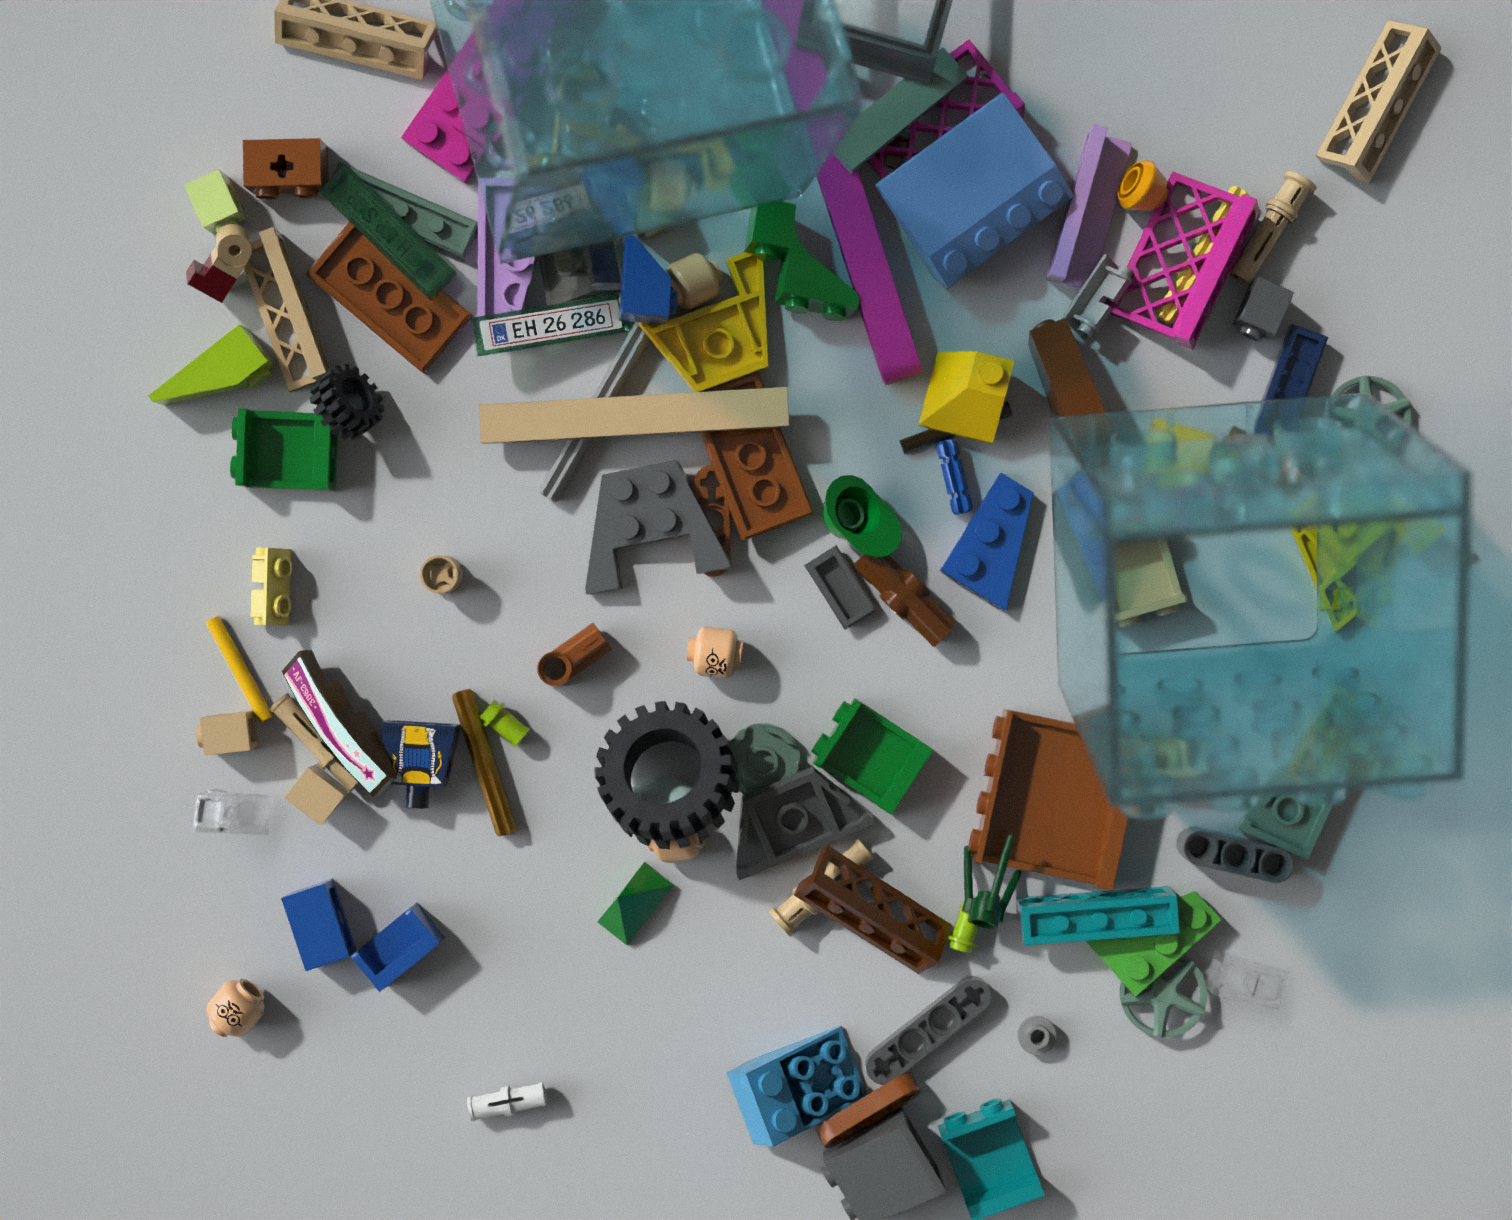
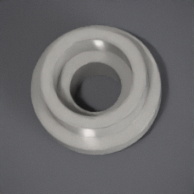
[1017,1016,1056,1055]

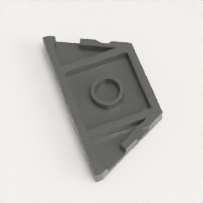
[736,766,875,880]

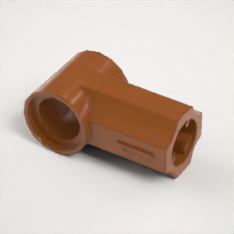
[537,623,612,687]

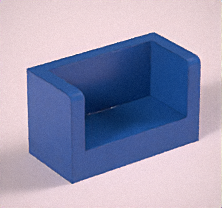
[281,879,357,972]
[351,902,445,992]

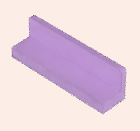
[1046,124,1132,289]

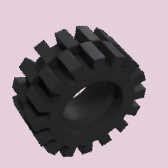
[310,364,384,440]

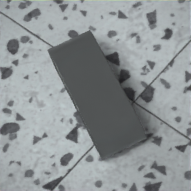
[1176,827,1294,883]

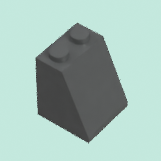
[821,1107,947,1220]

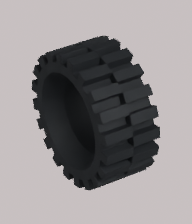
[595,701,739,849]

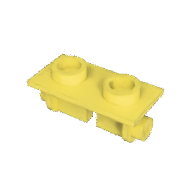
[250,548,292,625]

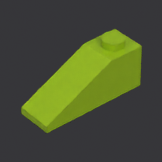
[148,324,276,405]

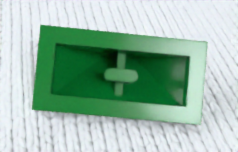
[597,861,674,945]

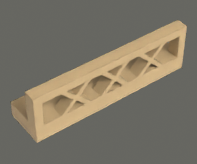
[274,0,438,80]
[1316,20,1442,184]
[244,227,331,392]

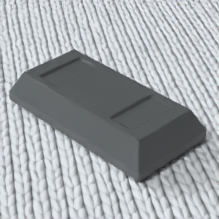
[804,545,877,630]

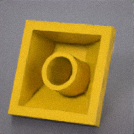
[918,351,1015,445]

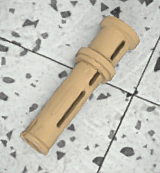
[1229,170,1317,285]
[768,839,874,937]

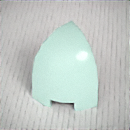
[632,775,694,804]

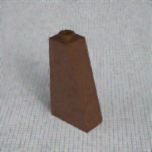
[1028,318,1118,480]

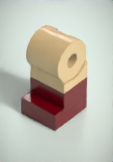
[186,224,252,303]

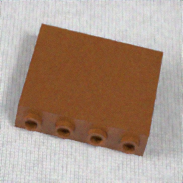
[968,709,1145,891]

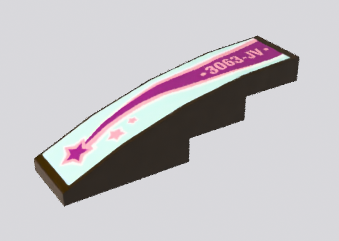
[282,649,397,797]

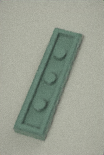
[826,47,969,174]
[324,162,478,259]

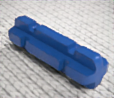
[936,439,973,515]

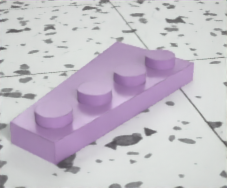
[477,179,557,335]

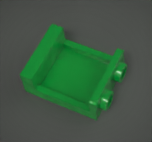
[230,408,338,491]
[811,698,933,814]

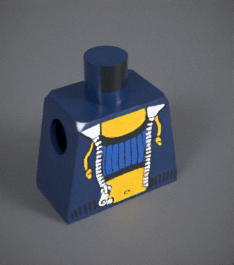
[381,720,461,809]

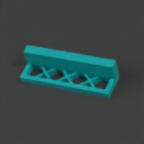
[1016,886,1180,946]

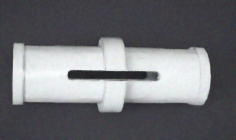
[467,1082,548,1121]

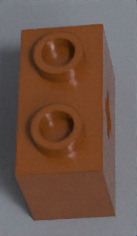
[243,138,329,200]

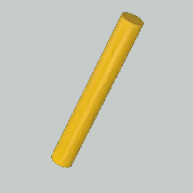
[205,616,274,723]

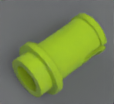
[480,700,530,747]
[948,902,979,954]

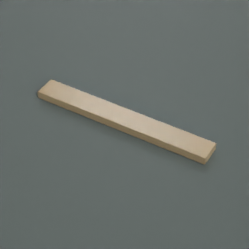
[479,387,790,444]

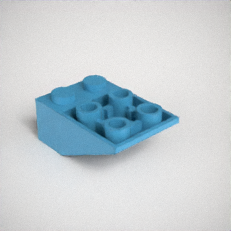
[726,1026,867,1147]

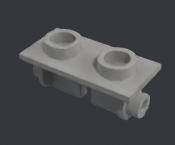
[1061,254,1134,338]

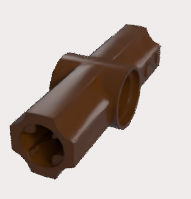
[853,554,957,647]

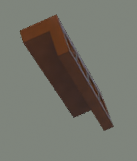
[794,845,952,974]

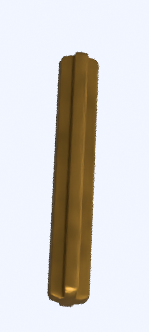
[452,689,517,836]

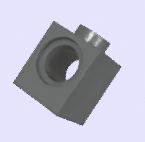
[1232,277,1294,341]

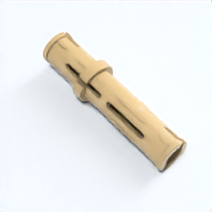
[270,693,359,793]

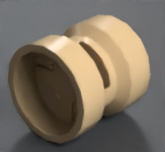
[420,555,464,594]

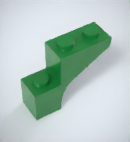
[744,196,859,321]

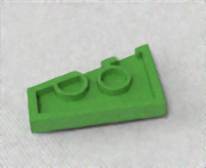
[1085,891,1222,997]

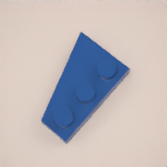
[939,473,1034,611]

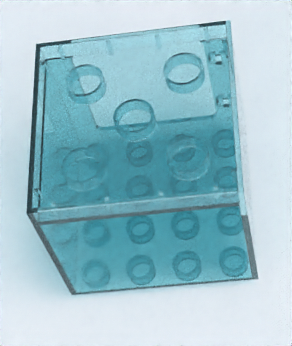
[430,0,864,264]
[1049,392,1472,819]

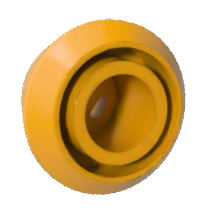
[1117,160,1168,212]

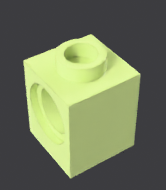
[184,169,248,234]

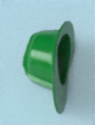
[823,475,902,558]

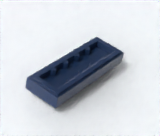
[1249,324,1329,447]

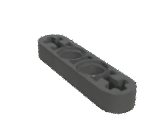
[865,976,991,1085]

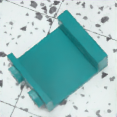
[937,1098,1045,1220]

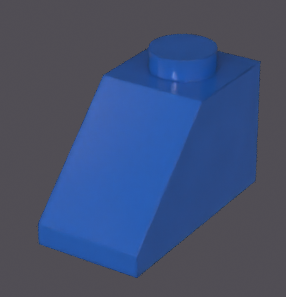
[619,235,677,324]

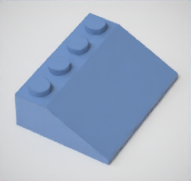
[875,93,1074,288]

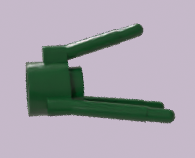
[962,834,1021,929]

